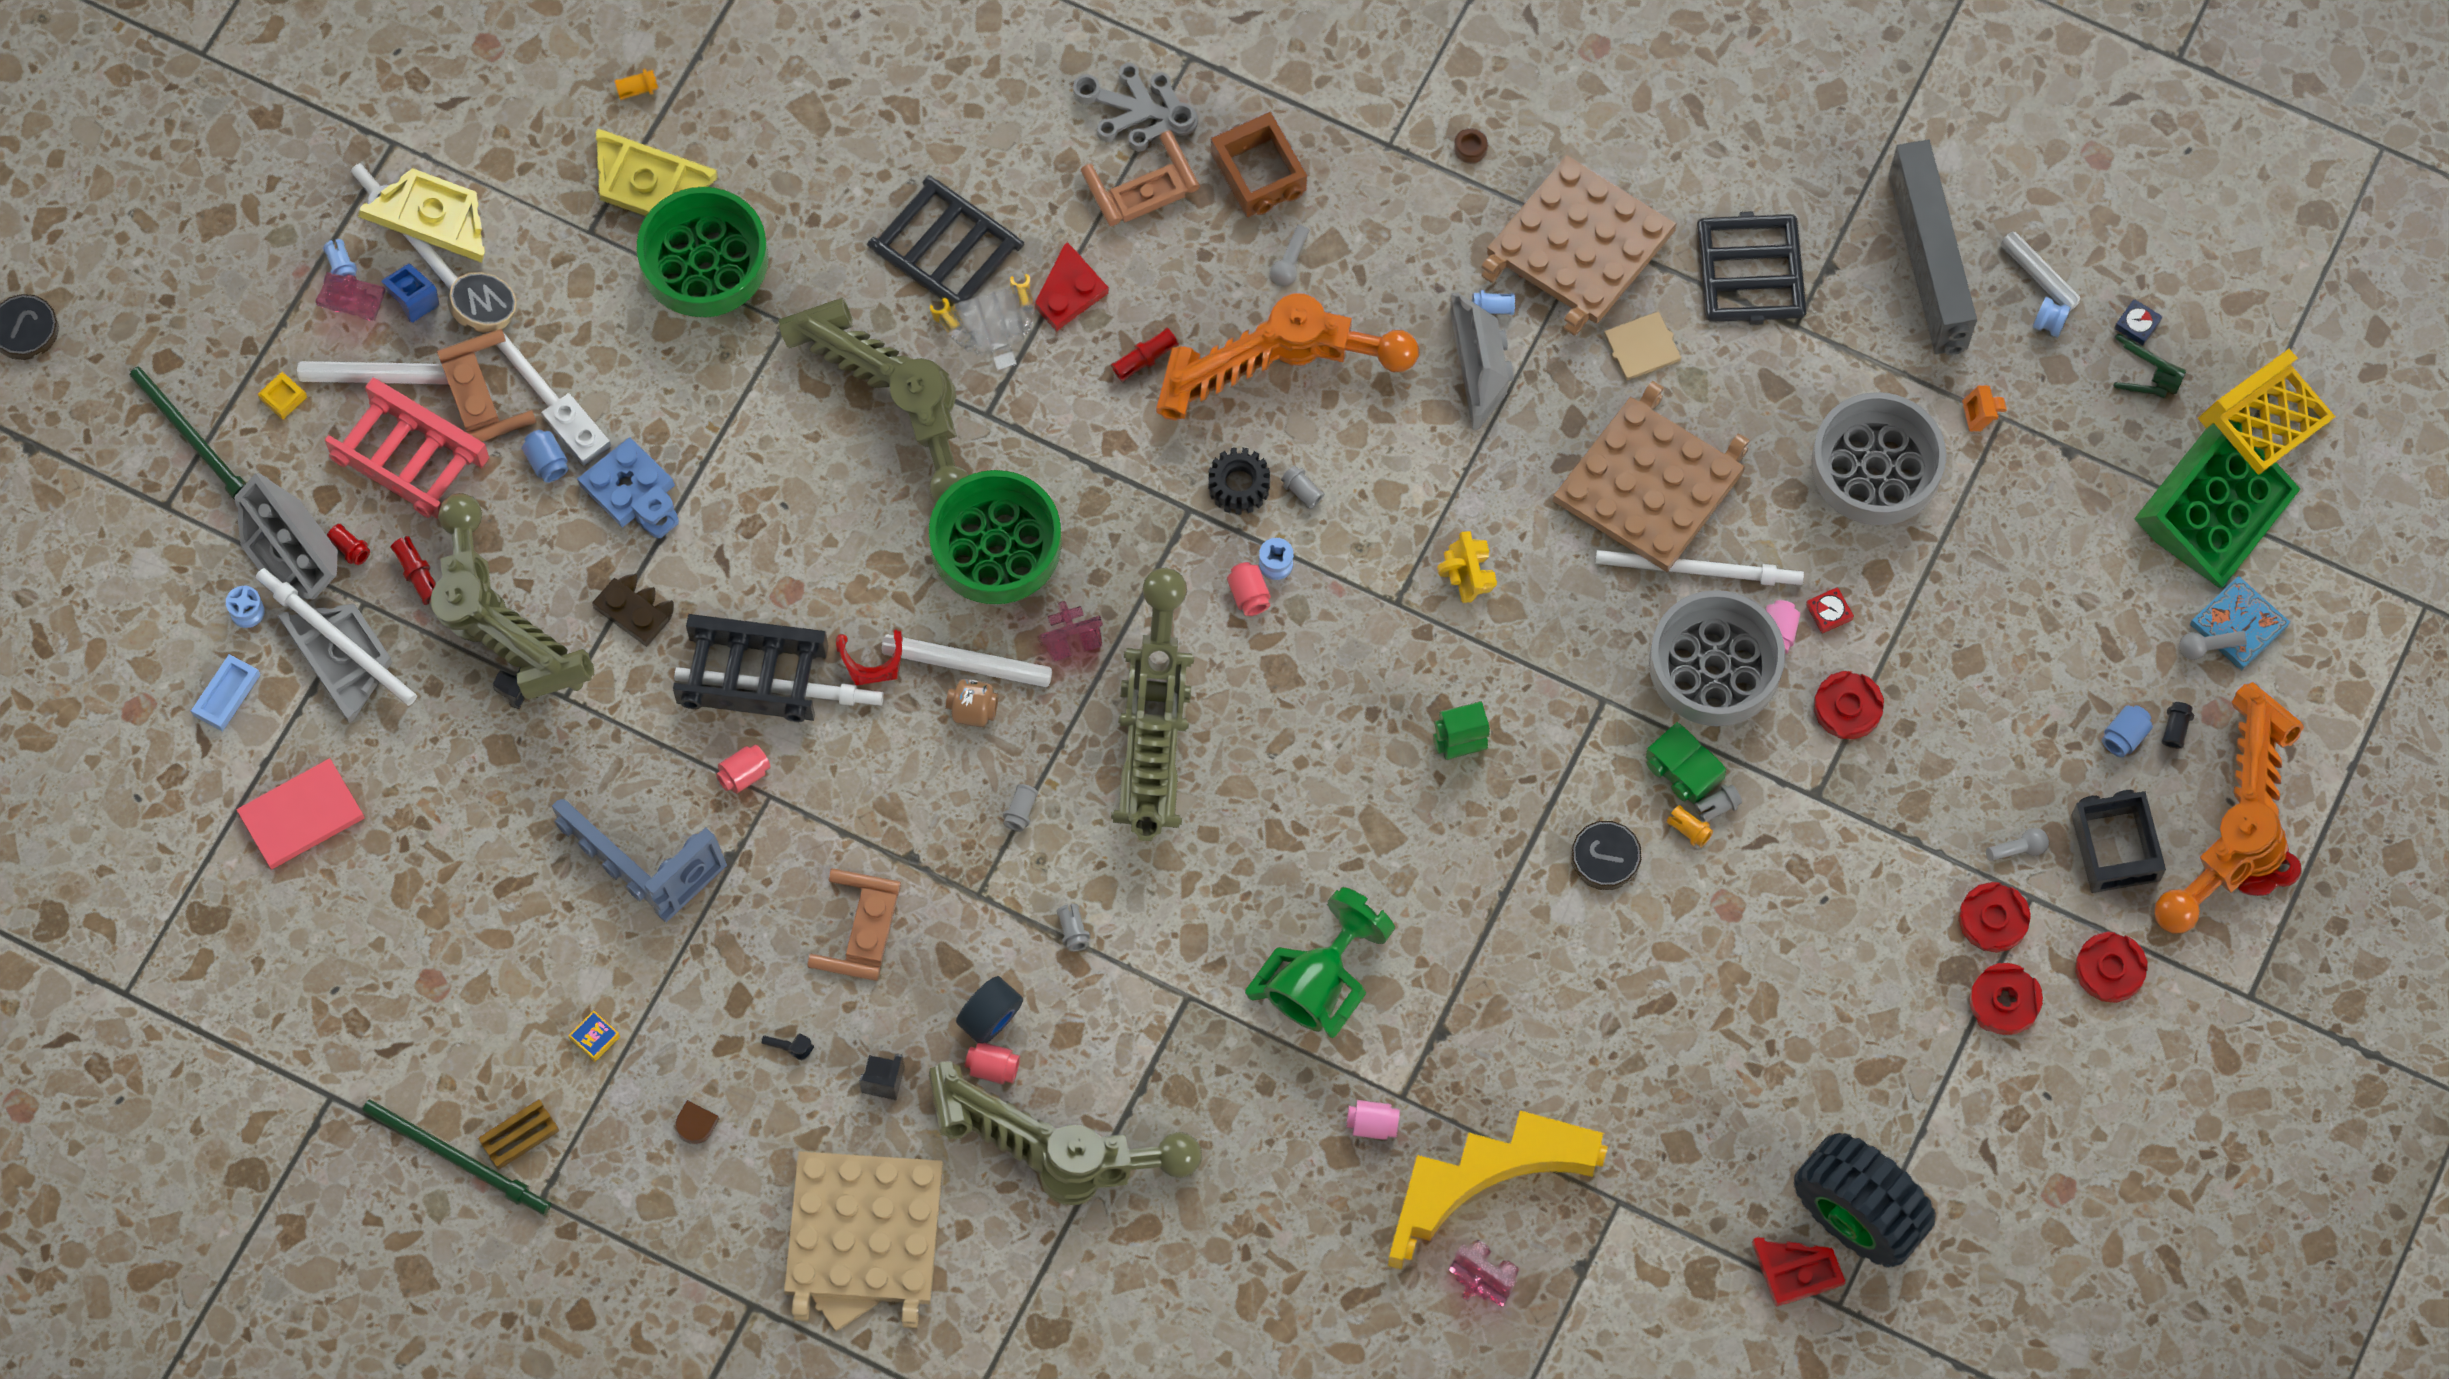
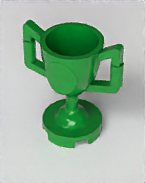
[1245,887,1395,1038]

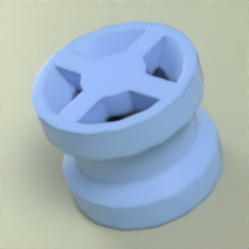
[2033,297,2071,338]
[1259,538,1293,580]
[226,586,265,628]

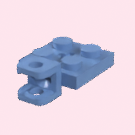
[577,437,679,538]

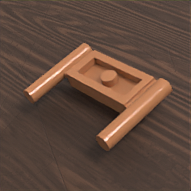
[1080,131,1200,226]
[437,328,536,442]
[808,868,901,981]

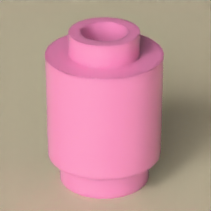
[1766,600,1800,654]
[1346,1100,1400,1140]

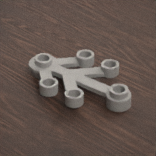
[1073,63,1198,152]

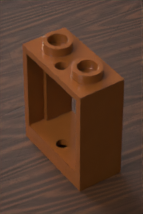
[1211,111,1307,218]

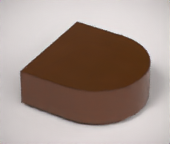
[676,1100,719,1144]

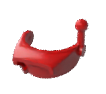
[836,629,903,686]

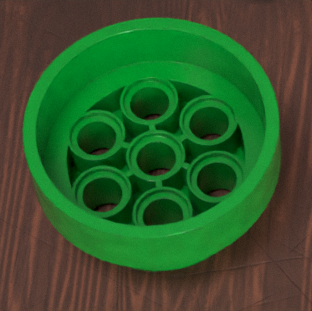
[636,187,769,318]
[929,470,1062,604]

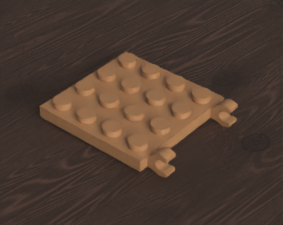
[1481,155,1676,336]
[1553,381,1750,573]

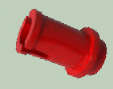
[327,523,370,565]

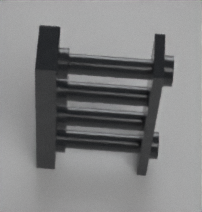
[673,614,829,723]

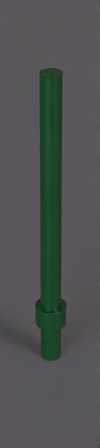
[130,366,246,500]
[362,1099,552,1216]

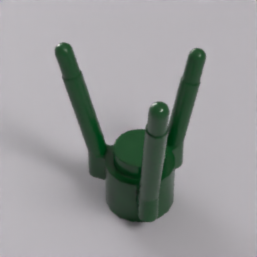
[2113,334,2186,398]

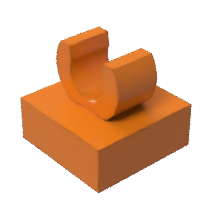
[1962,385,2007,431]

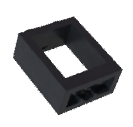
[2071,790,2166,893]

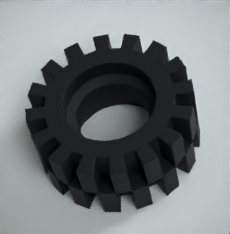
[1208,447,1270,515]

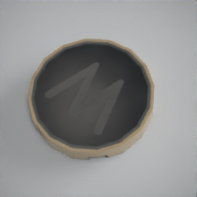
[447,272,517,333]

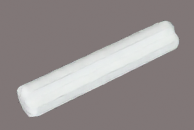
[2001,231,2080,311]

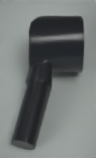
[761,1033,814,1060]

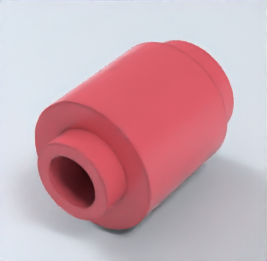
[1227,562,1271,616]
[716,744,771,794]
[965,1043,1020,1085]

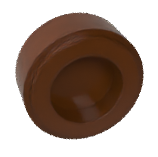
[1454,128,1488,163]

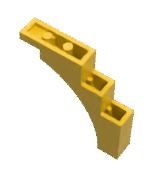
[1388,1111,1608,1270]

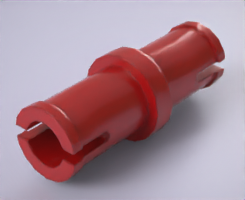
[1111,327,1179,382]
[390,536,436,605]

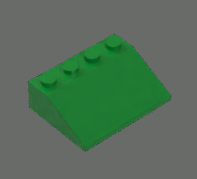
[2134,419,2300,588]

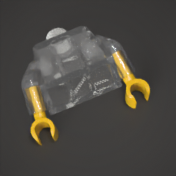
[929,274,1036,370]

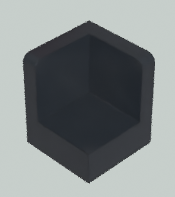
[859,1053,905,1100]

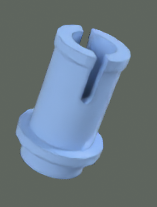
[323,239,357,284]
[1472,290,1515,315]

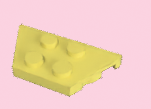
[596,129,718,216]
[358,168,485,263]

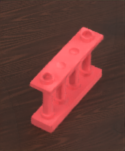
[325,377,489,520]

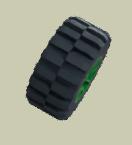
[1794,1133,1936,1268]

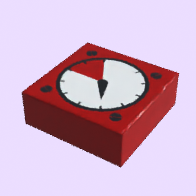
[1806,587,1854,634]

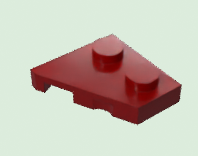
[1035,242,1109,332]
[1752,1237,1846,1307]

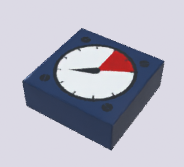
[2114,299,2163,346]

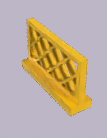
[2198,348,2336,475]

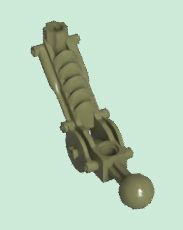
[779,298,969,503]
[430,493,594,700]
[1111,567,1194,841]
[929,1061,1202,1205]

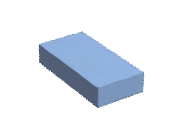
[191,654,260,732]

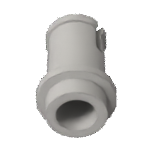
[1281,466,1325,509]
[1003,784,1038,831]
[1694,785,1742,822]
[1057,903,1090,952]

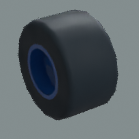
[956,976,1023,1043]

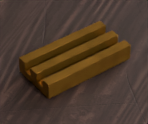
[478,1099,559,1170]

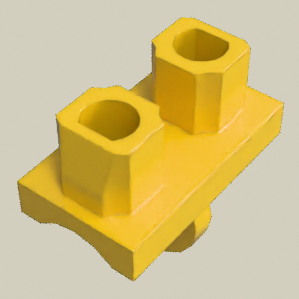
[1437,531,1497,603]

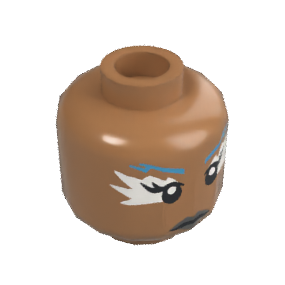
[946,679,999,727]

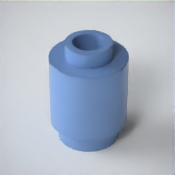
[522,429,568,483]
[2102,705,2153,757]

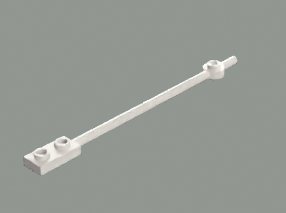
[351,164,611,466]

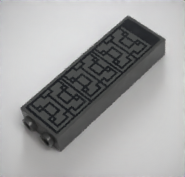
[1888,139,1977,355]

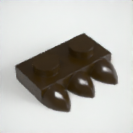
[592,574,674,647]

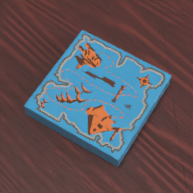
[2190,576,2290,671]

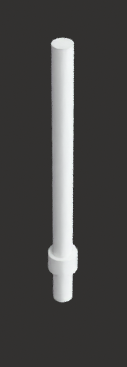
[1595,550,1804,586]
[256,568,417,706]
[674,667,884,706]

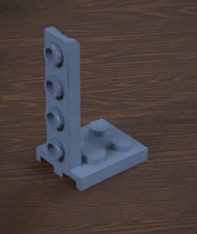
[552,799,727,923]

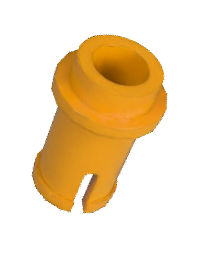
[614,68,659,101]
[1666,805,1713,847]

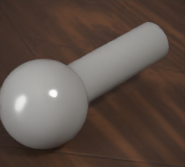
[1270,225,1309,286]
[2179,631,2247,660]
[1986,828,2049,861]

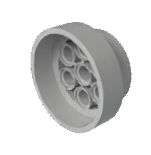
[1811,392,1946,525]
[1649,590,1785,726]

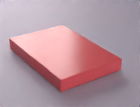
[236,758,365,870]

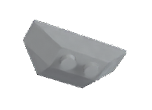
[1450,293,1514,430]
[235,473,338,599]

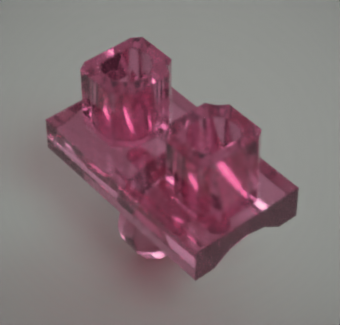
[315,272,386,321]
[1038,601,1103,662]
[1448,1240,1519,1307]

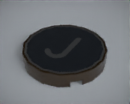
[0,294,59,360]
[1571,821,1642,890]

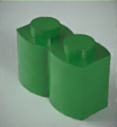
[1433,701,1490,760]
[1646,722,1726,804]

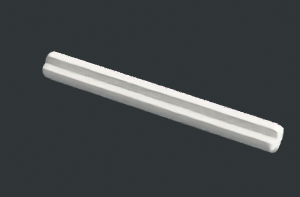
[297,361,449,384]
[882,634,1052,687]

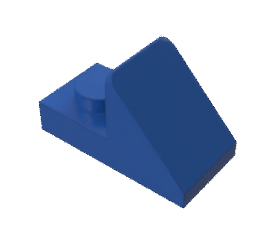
[381,263,439,323]

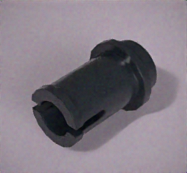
[2161,702,2195,749]

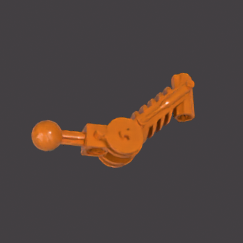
[1156,293,1419,421]
[2154,682,2304,934]

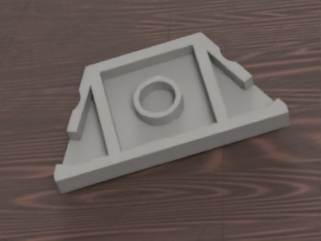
[278,604,392,723]

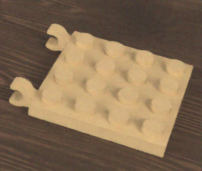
[784,1151,943,1329]

